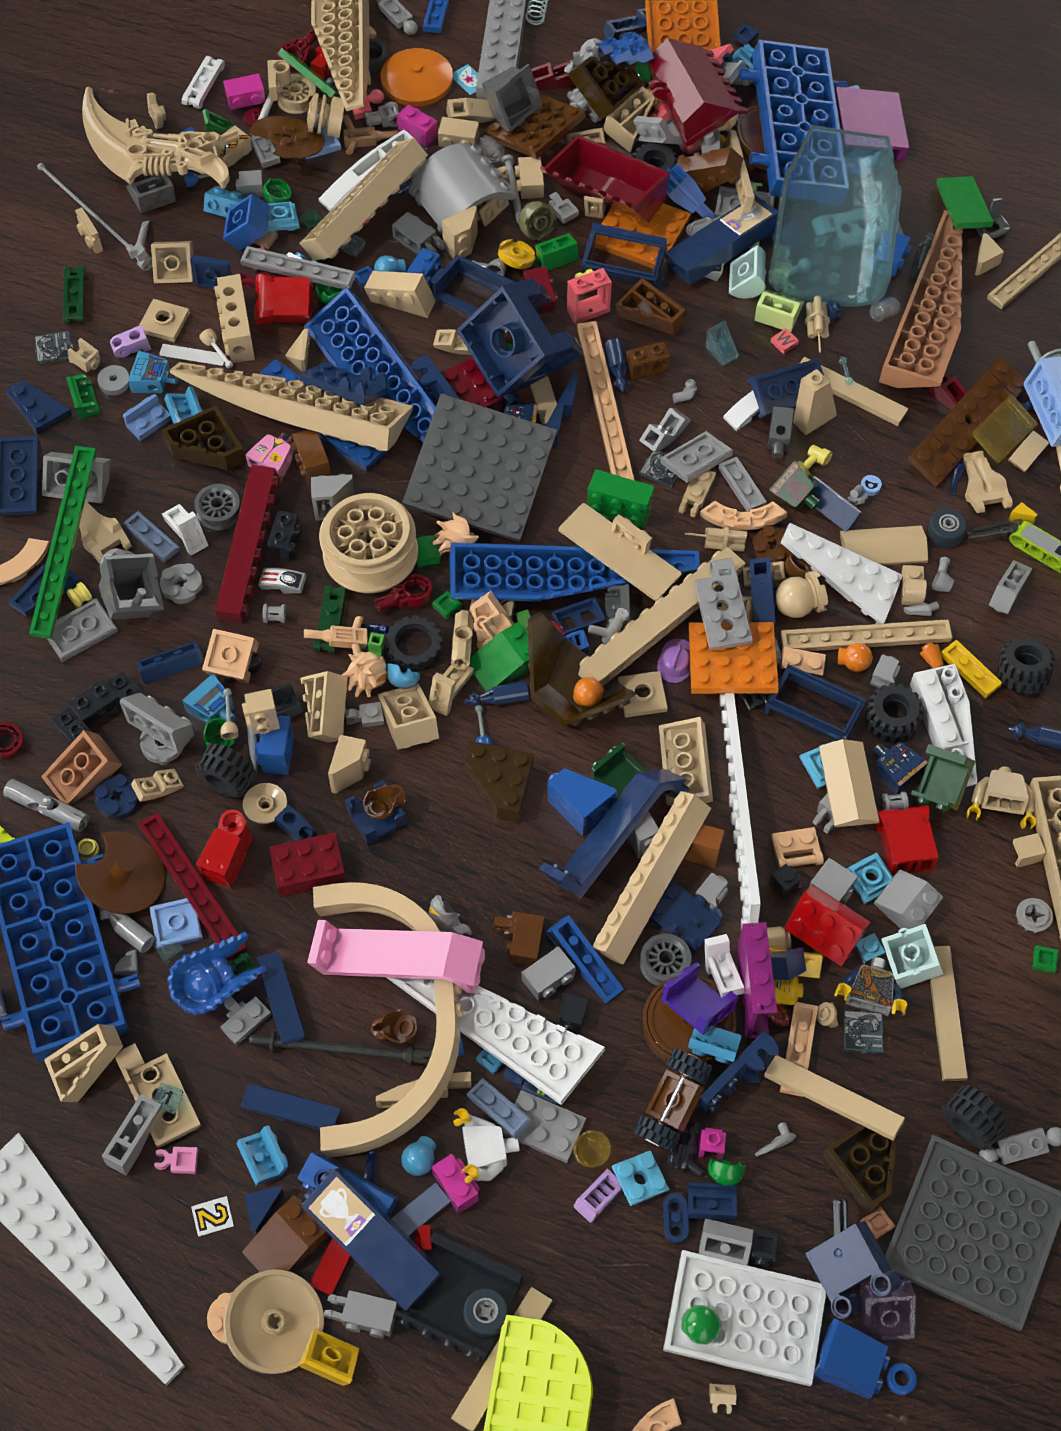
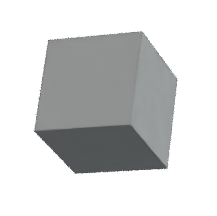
[809,858,857,905]

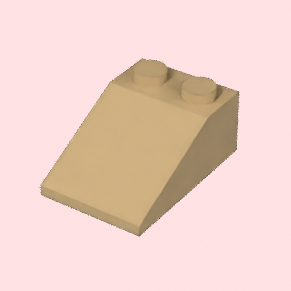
[378,683,439,749]

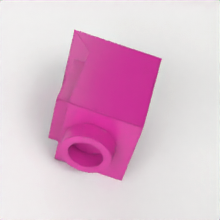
[698,1128,726,1159]

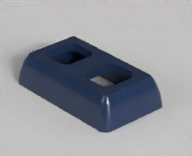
[552,597,605,636]

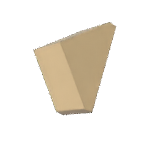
[975,233,1004,275]

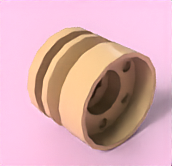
[307,93,344,138]

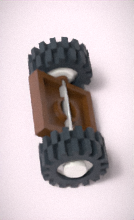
[633,1048,713,1152]

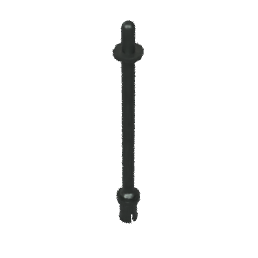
[249,1031,433,1065]

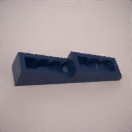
[603,8,647,40]
[546,373,578,448]
[257,951,305,1046]
[240,1084,340,1131]

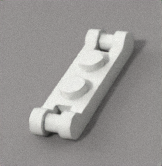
[182,56,225,109]

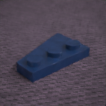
[6,380,71,433]
[9,562,83,617]

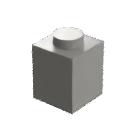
[236,170,264,198]

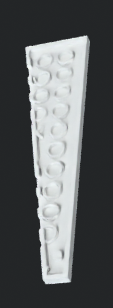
[720,693,760,929]
[360,929,605,1105]
[0,1133,185,1386]

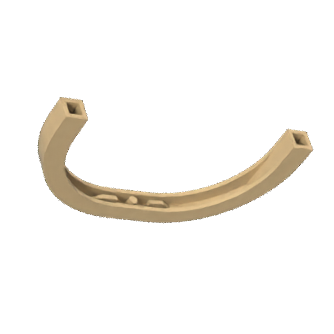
[313,883,463,1158]

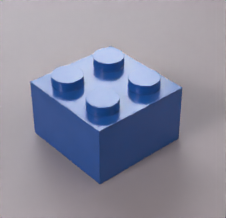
[223,193,270,251]
[255,716,294,775]

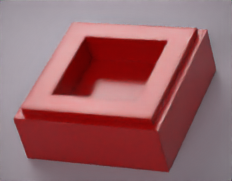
[415,1225,431,1254]

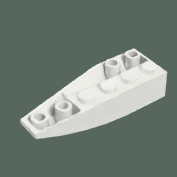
[319,130,427,211]

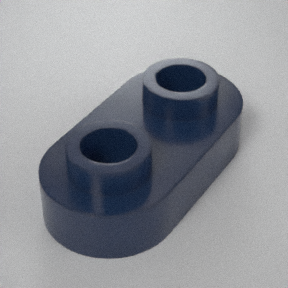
[663,1193,689,1244]

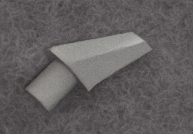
[904,602,939,616]

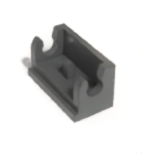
[605,584,630,631]

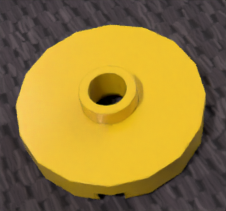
[498,239,536,269]

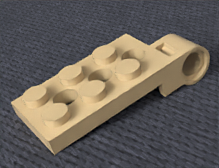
[115,1043,202,1149]

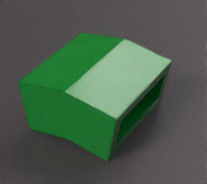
[416,535,441,568]

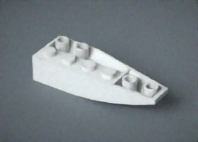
[910,664,977,787]

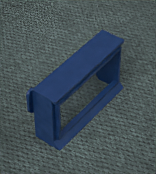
[581,223,667,290]
[431,255,516,316]
[764,664,866,741]

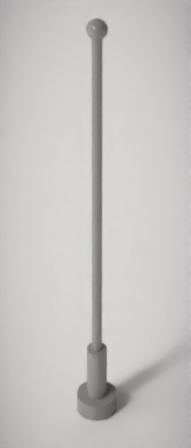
[37,163,153,271]

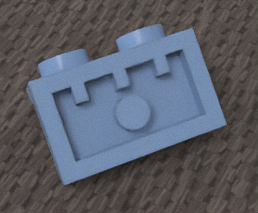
[123,394,172,441]

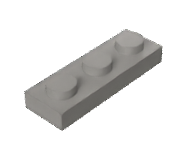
[718,457,767,512]

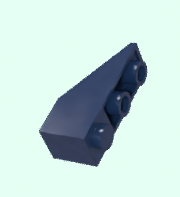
[750,558,776,625]

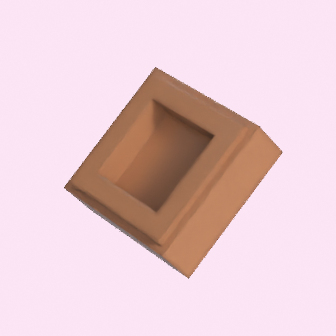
[860,1206,896,1241]

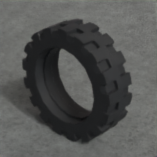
[386,615,442,672]

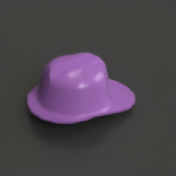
[657,639,690,683]

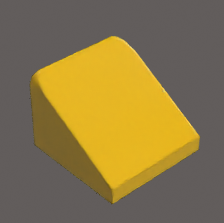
[1009,502,1037,525]

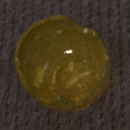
[573,1130,611,1168]

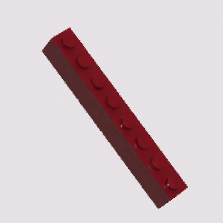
[215,465,280,623]

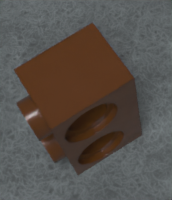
[626,341,670,380]

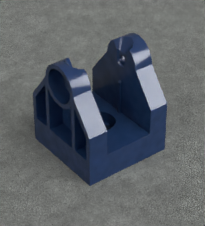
[457,278,584,398]

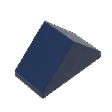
[770,948,807,980]
[244,1186,285,1235]

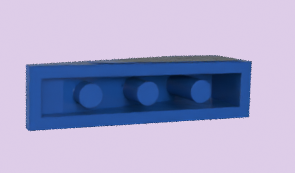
[545,915,623,1003]

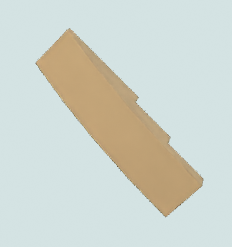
[376,1072,472,1108]

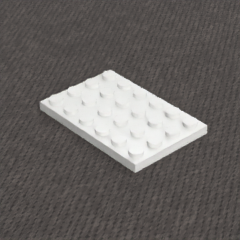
[663,1250,826,1386]

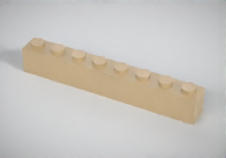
[592,791,711,964]

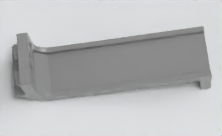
[633,60,752,145]

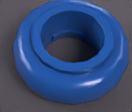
[886,1363,917,1395]

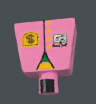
[246,433,293,477]

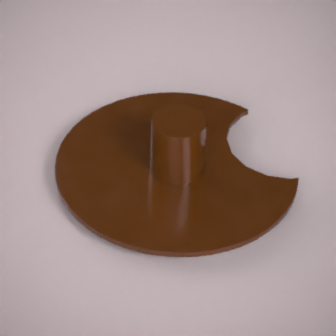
[250,116,324,159]
[75,831,165,914]

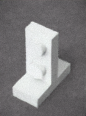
[162,504,208,556]
[704,934,744,998]

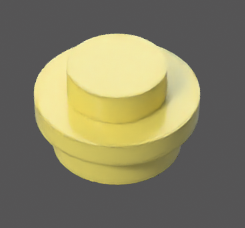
[78,839,99,860]

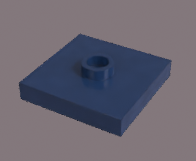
[190,255,232,289]

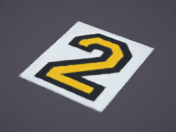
[191,1196,234,1237]

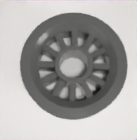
[194,484,241,531]
[640,934,691,986]

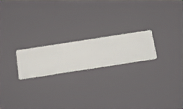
[159,344,226,366]

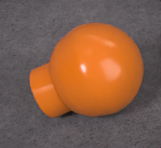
[838,643,873,672]
[573,677,604,707]

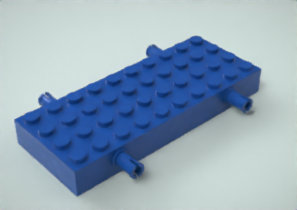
[739,40,860,204]
[0,822,141,1062]

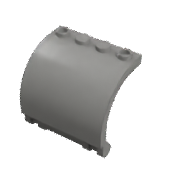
[409,143,516,234]

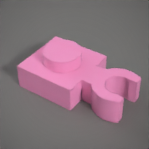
[154,1147,198,1174]

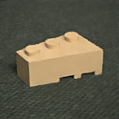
[603,86,655,153]
[364,271,436,318]
[300,671,347,743]
[44,1024,123,1102]

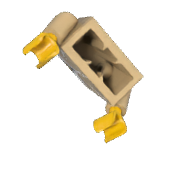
[966,767,1037,829]

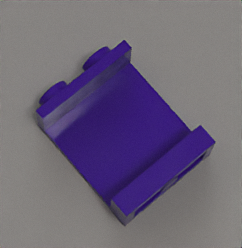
[662,962,738,1035]

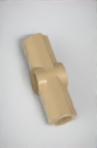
[451,610,474,670]

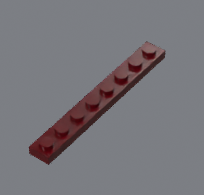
[138,813,248,962]

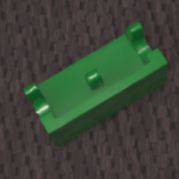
[535,233,579,271]
[66,374,100,420]

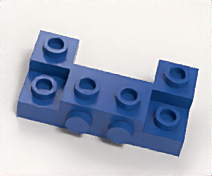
[598,32,654,65]

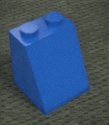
[547,768,617,836]
[813,1318,890,1399]

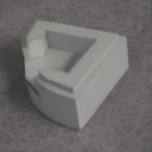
[114,950,139,977]

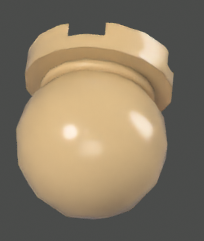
[775,571,828,618]

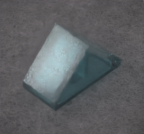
[705,321,739,365]

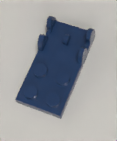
[412,355,459,403]
[746,358,825,419]
[300,362,388,406]
[0,436,42,516]
[649,880,723,955]
[697,1031,779,1117]

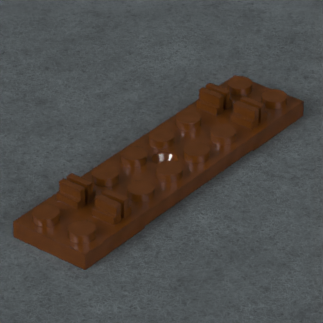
[907,356,1025,487]

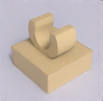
[709,1384,736,1414]

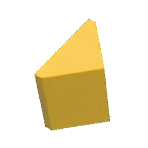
[298,1328,359,1386]

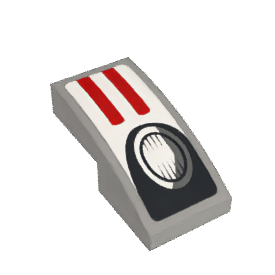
[258,568,307,594]

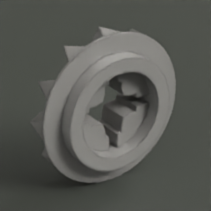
[1015,898,1053,934]

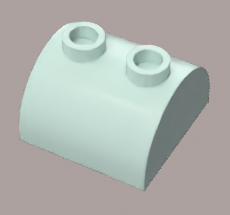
[729,245,767,299]

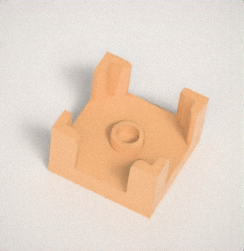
[202,629,259,684]

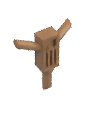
[342,115,398,155]

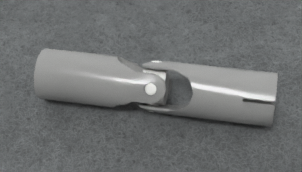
[3,779,89,832]

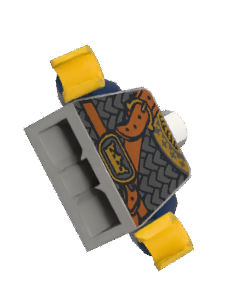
[834,957,907,1016]

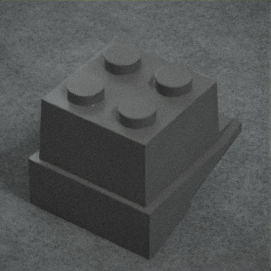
[481,64,543,132]
[98,553,164,620]

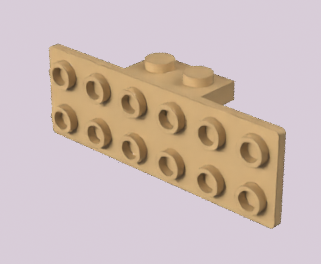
[559,503,681,601]

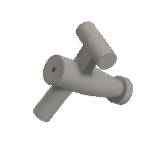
[588,608,629,645]

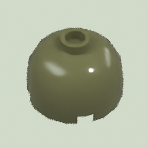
[518,201,557,241]

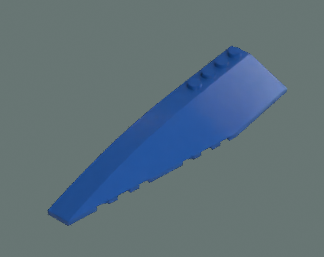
[304,287,437,443]
[449,543,700,601]

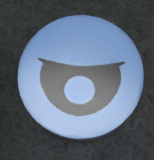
[861,475,882,496]

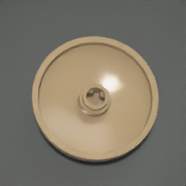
[223,1270,324,1374]

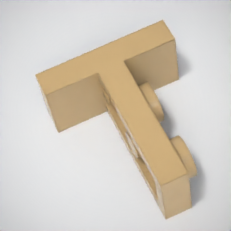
[429,665,474,716]

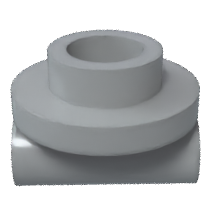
[848,484,868,505]

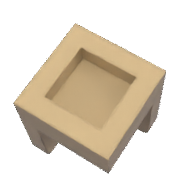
[1013,833,1046,868]

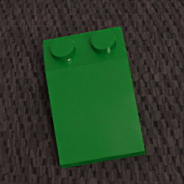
[469,622,530,692]

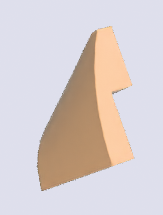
[471,591,514,650]

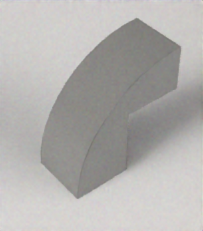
[639,408,691,452]

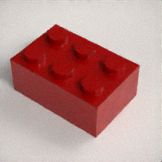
[784,885,871,967]

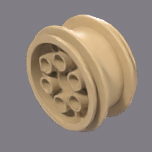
[319,493,418,593]

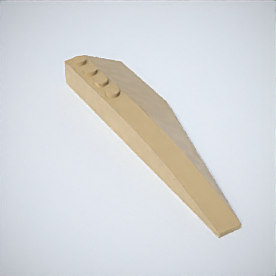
[311,0,369,111]
[170,362,413,451]

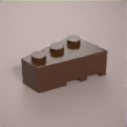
[677,147,744,194]
[616,278,686,335]
[290,430,331,499]

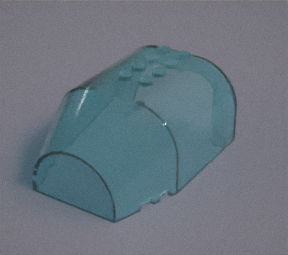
[768,125,902,307]

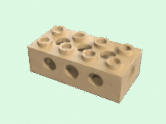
[214,274,255,363]

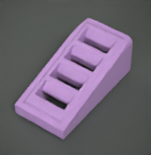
[574,1169,622,1222]

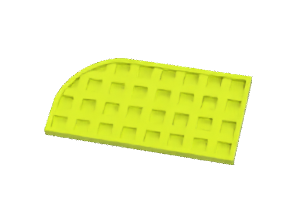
[484,1315,593,1431]

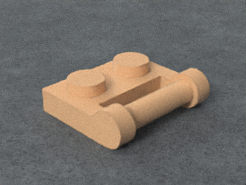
[770,827,824,869]

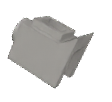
[870,654,901,689]
[696,873,728,909]

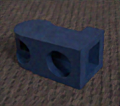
[274,804,317,841]

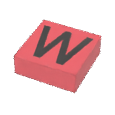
[771,328,799,354]

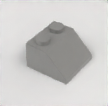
[874,870,943,933]

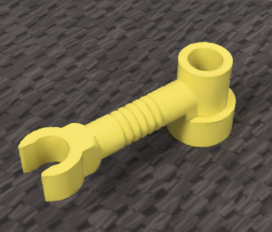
[803,444,832,470]

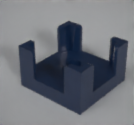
[345,780,406,846]

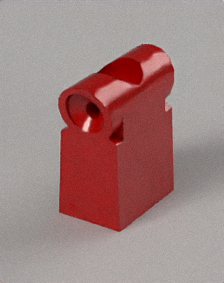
[254,274,313,325]
[875,805,939,876]
[196,809,253,890]

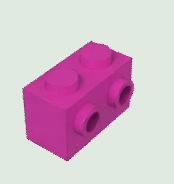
[223,74,265,110]
[397,104,438,148]
[432,1154,480,1214]

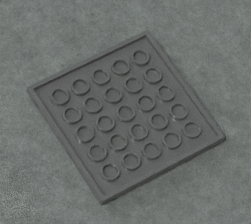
[402,394,557,542]
[885,1135,1061,1332]

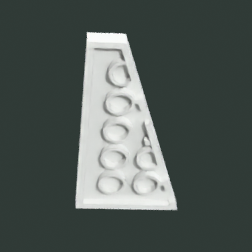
[781,523,903,624]

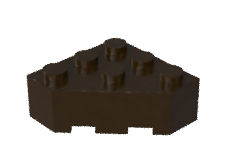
[568,56,643,120]
[162,405,246,470]
[464,741,534,823]
[823,1124,897,1215]

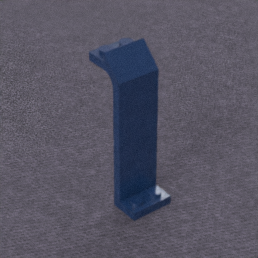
[539,769,690,899]

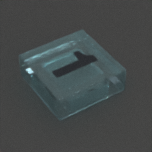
[153,1083,184,1114]

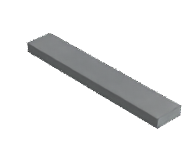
[240,246,356,289]

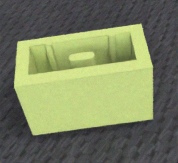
[754,290,804,332]

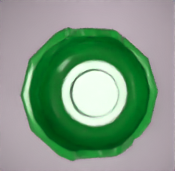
[263,179,292,204]
[315,283,344,305]
[203,718,236,748]
[708,1159,746,1186]
[681,1305,722,1345]

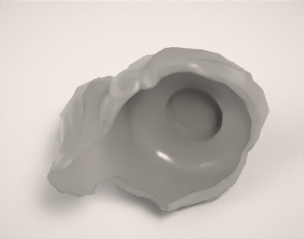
[429,895,472,935]

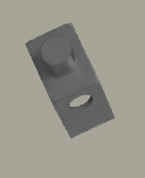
[768,406,794,459]

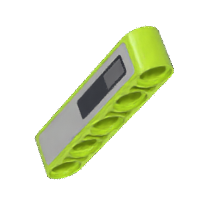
[1009,521,1061,573]

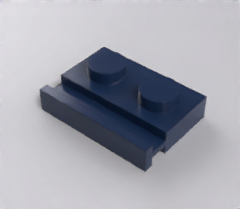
[688,1182,737,1221]

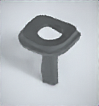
[975,198,1010,239]

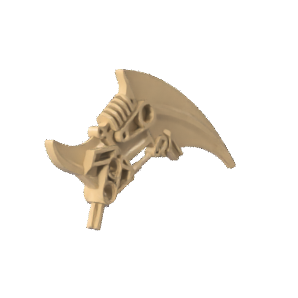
[82,87,240,188]

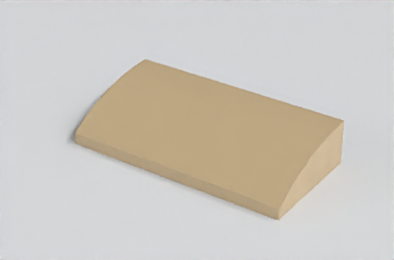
[659,717,713,805]

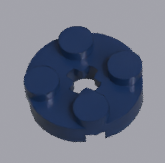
[95,774,139,819]

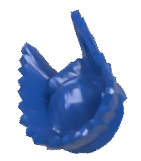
[167,932,266,1015]

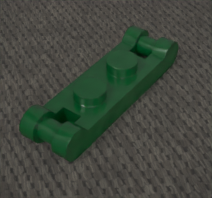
[63,265,86,323]
[313,585,347,653]

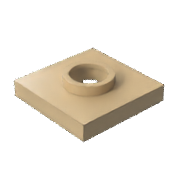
[139,299,190,342]
[618,671,668,718]

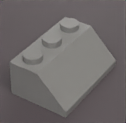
[42,452,110,503]
[120,693,195,754]

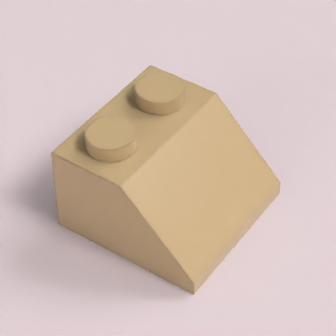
[442,205,478,259]
[151,241,193,283]
[328,735,371,793]

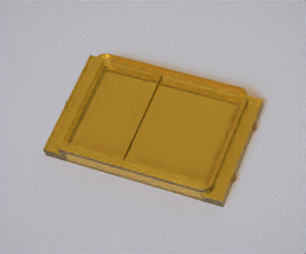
[971,394,1038,463]

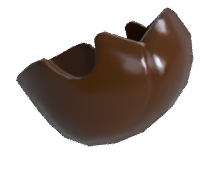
[784,553,813,579]

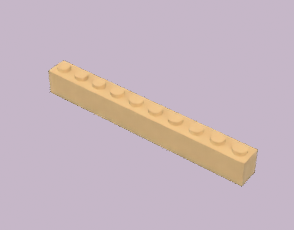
[578,547,745,686]

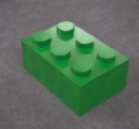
[587,469,654,528]

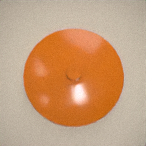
[381,48,453,107]

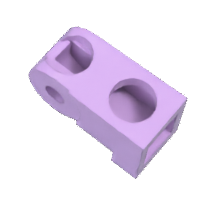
[110,325,151,358]

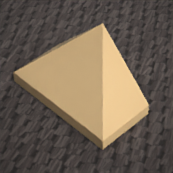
[285,329,310,372]

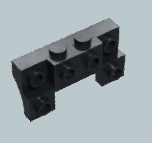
[51,671,146,743]

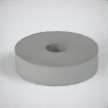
[97,365,129,395]

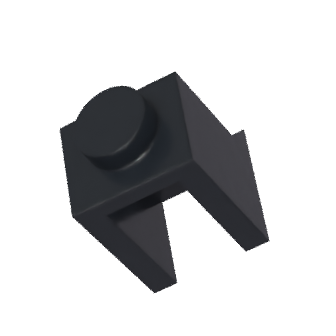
[769,864,802,901]
[559,993,588,1033]

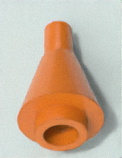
[920,642,944,669]

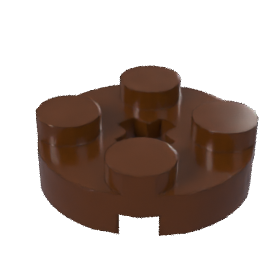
[752,525,792,563]

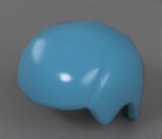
[387,663,420,688]

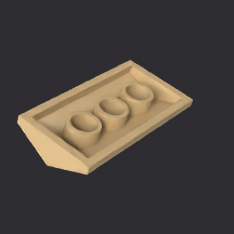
[840,526,928,565]
[819,739,879,827]

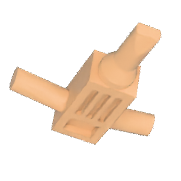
[304,616,367,655]

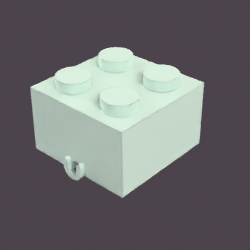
[882,924,944,989]

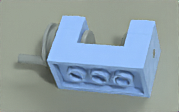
[1023,341,1061,447]

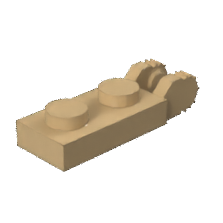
[679,470,716,518]

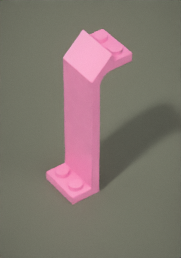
[307,920,485,994]

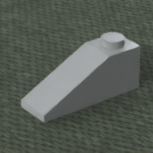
[989,560,1032,614]
[102,1094,162,1176]

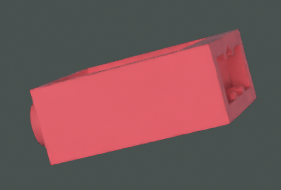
[567,268,612,325]

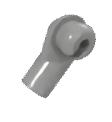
[672,379,697,403]

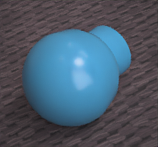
[374,255,406,273]
[401,1136,436,1176]

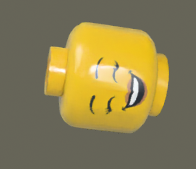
[773,977,803,1005]

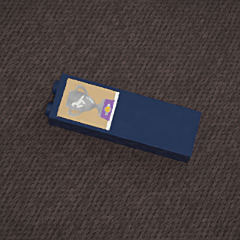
[665,195,780,285]
[301,1168,444,1311]

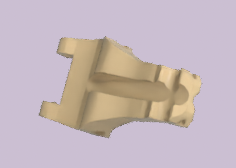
[962,451,1012,513]
[79,500,132,564]

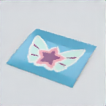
[453,64,478,95]

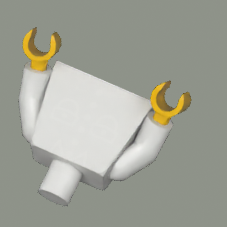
[453,1108,519,1183]

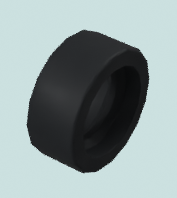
[369,39,388,74]

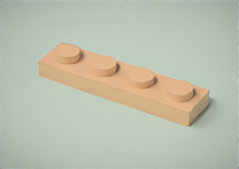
[780,1002,818,1097]

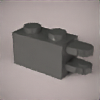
[392,212,446,255]

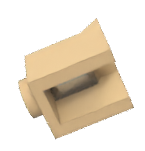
[67,338,100,373]

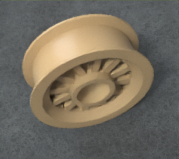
[277,74,316,114]

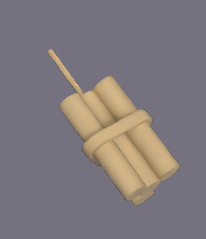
[805,296,830,353]
[685,527,747,552]

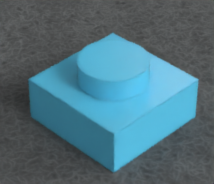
[855,933,886,965]

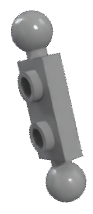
[375,0,418,35]
[979,1127,1061,1165]

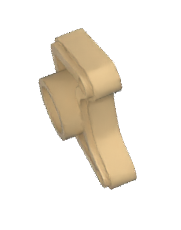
[147,92,166,129]

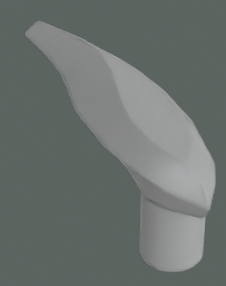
[755,1122,796,1156]

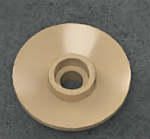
[243,783,287,824]

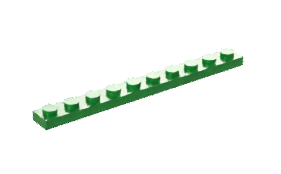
[29,446,97,639]

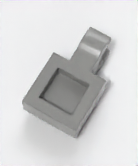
[549,192,579,224]
[345,702,384,727]

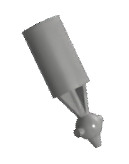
[97,906,155,953]

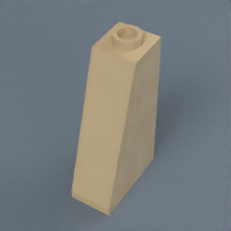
[793,369,837,435]

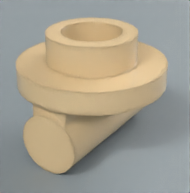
[817,1002,838,1028]

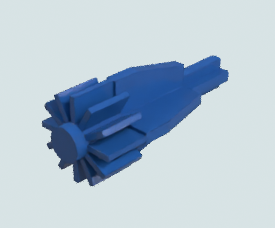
[666,163,716,219]

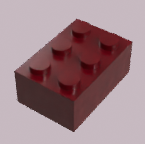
[441,358,503,413]
[269,833,346,898]

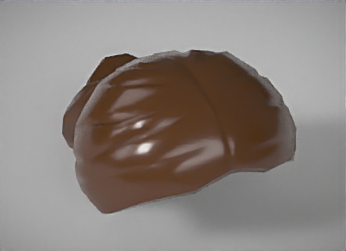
[363,784,407,820]
[370,1009,418,1044]

